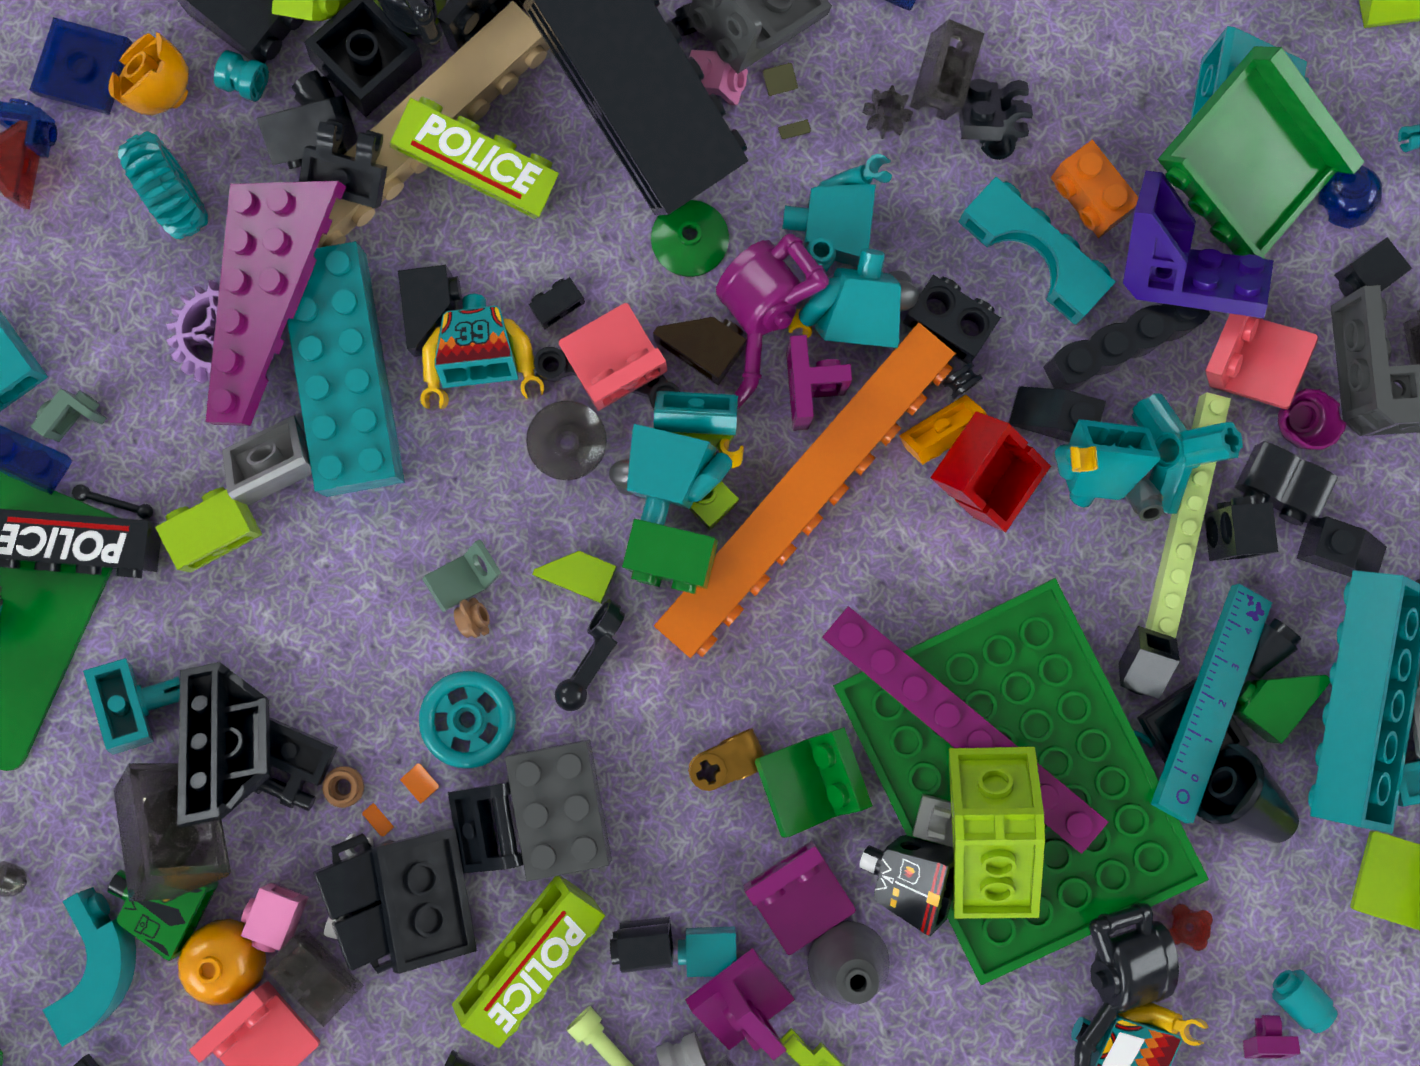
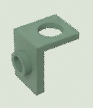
[422,539,501,612]

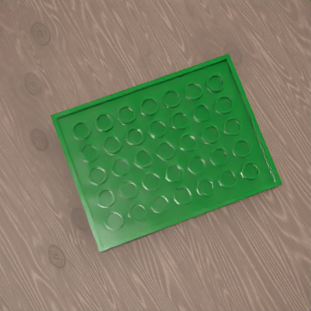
[833,578,1209,985]

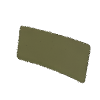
[763,63,811,139]

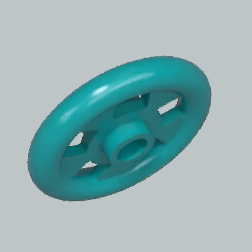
[419,671,516,769]

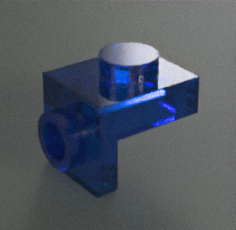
[0,98,58,158]

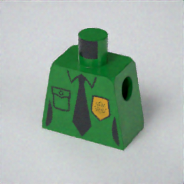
[107,863,219,961]

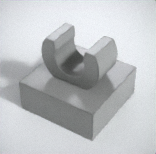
[912,794,953,847]

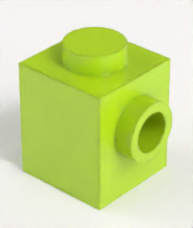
[689,481,739,531]

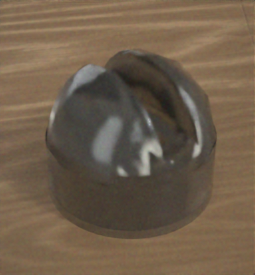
[0,861,27,897]

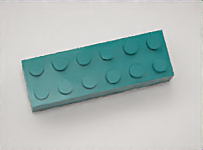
[287,241,405,497]
[1308,570,1420,834]

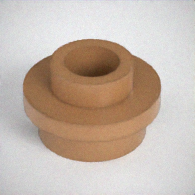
[322,766,365,808]

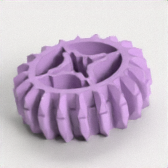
[166,280,273,384]

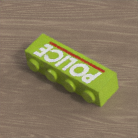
[390,97,559,219]
[452,875,605,1049]

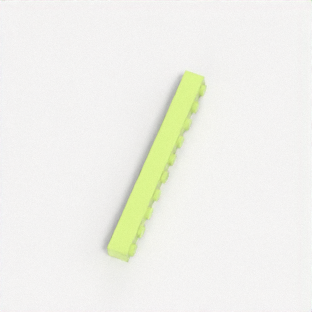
[1145,392,1231,638]

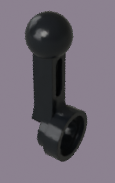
[555,599,625,711]

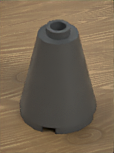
[807,920,890,1005]

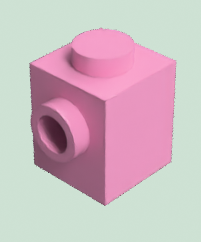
[241,883,309,953]

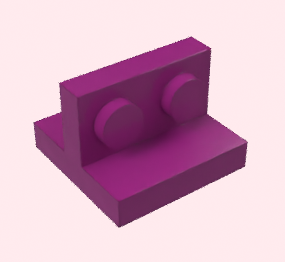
[786,335,852,431]
[685,948,795,1061]

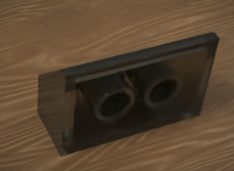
[114,763,231,902]

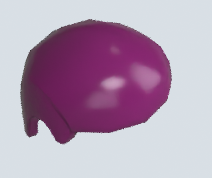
[1278,388,1346,450]

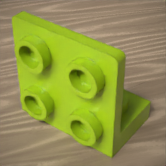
[1350,830,1420,931]

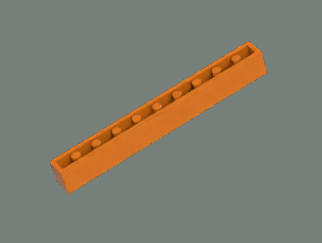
[654,323,956,659]

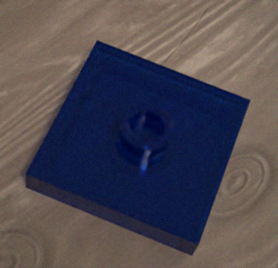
[29,17,133,115]

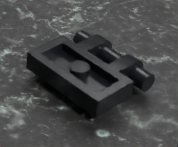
[253,717,338,811]

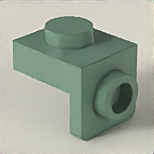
[30,388,107,442]

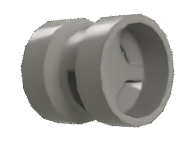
[656,1031,708,1066]

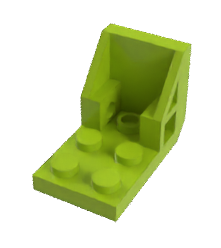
[949,747,1045,919]

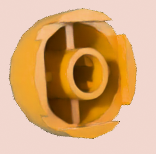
[108,32,189,116]
[177,919,266,1006]

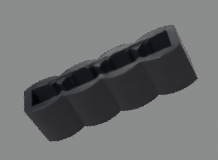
[1043,303,1211,391]

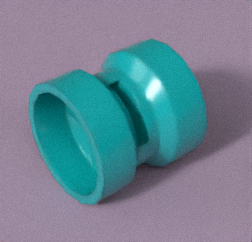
[214,50,269,102]

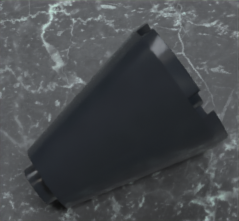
[1196,744,1299,843]

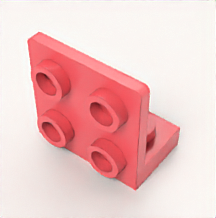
[559,303,667,411]
[1205,313,1318,409]
[189,981,320,1066]

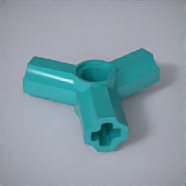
[1132,393,1243,514]

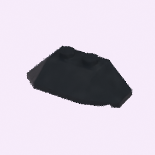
[177,662,270,828]

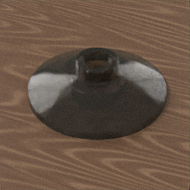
[526,401,607,481]

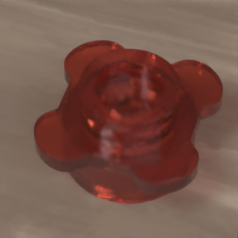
[1168,904,1213,951]

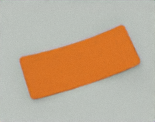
[362,763,439,837]

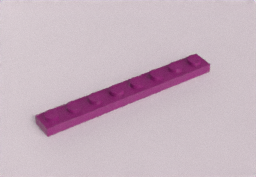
[822,606,1108,854]

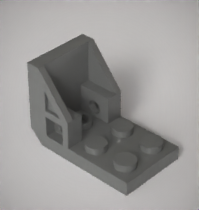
[1331,285,1420,436]

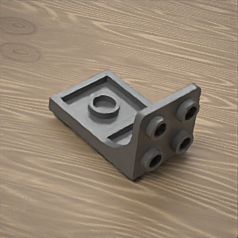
[687,0,832,74]

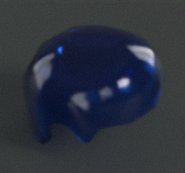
[1318,165,1383,229]

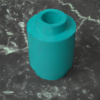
[1272,969,1338,1034]

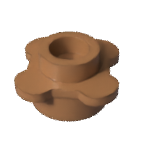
[454,597,490,638]

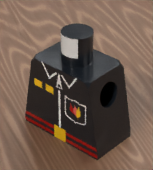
[860,835,954,936]

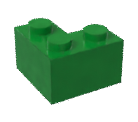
[622,519,719,594]

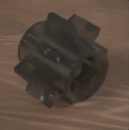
[862,85,913,139]

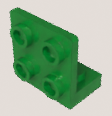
[755,727,873,838]

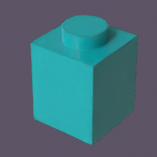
[678,926,737,977]

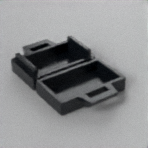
[313,833,394,974]

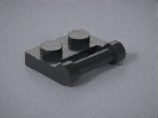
[448,782,523,874]

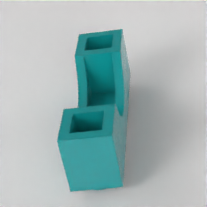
[958,177,1116,325]

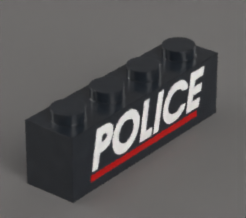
[0,509,161,579]

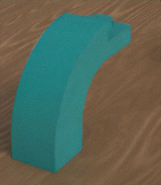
[42,887,136,1047]

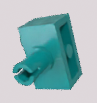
[83,658,180,755]

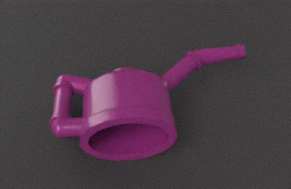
[716,233,829,411]

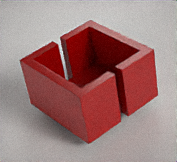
[930,411,1051,533]

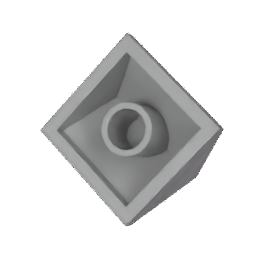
[222,415,312,505]

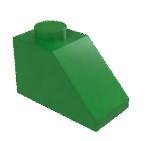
[1233,675,1330,744]

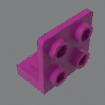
[744,840,856,955]

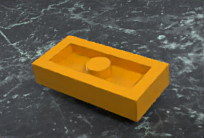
[899,395,987,465]

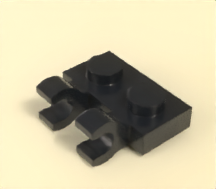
[957,79,1033,141]
[299,119,387,209]

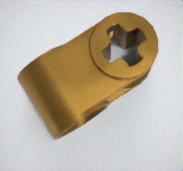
[688,728,765,791]

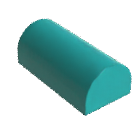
[654,391,738,436]

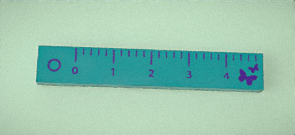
[1151,583,1273,823]

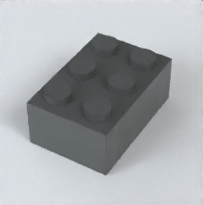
[505,739,612,882]

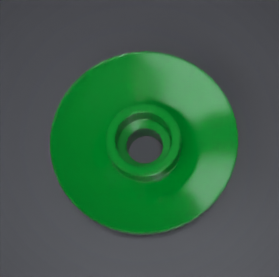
[651,200,729,277]

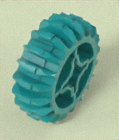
[118,131,208,239]

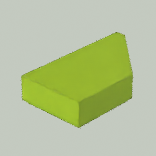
[532,551,617,604]

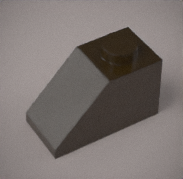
[653,317,746,386]

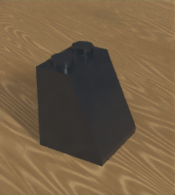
[177,0,304,63]

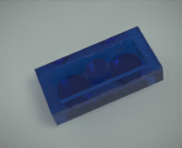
[0,425,72,495]

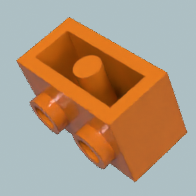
[1051,139,1138,239]

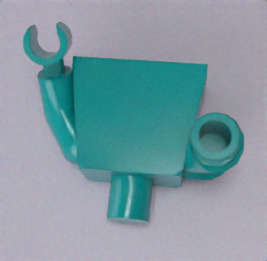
[782,154,892,272]

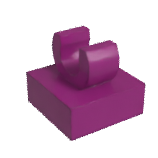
[1243,1015,1301,1059]

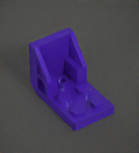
[1123,170,1274,318]

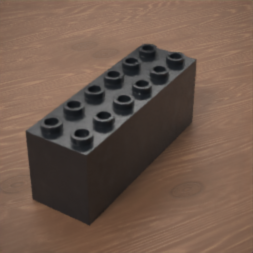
[522,0,749,215]

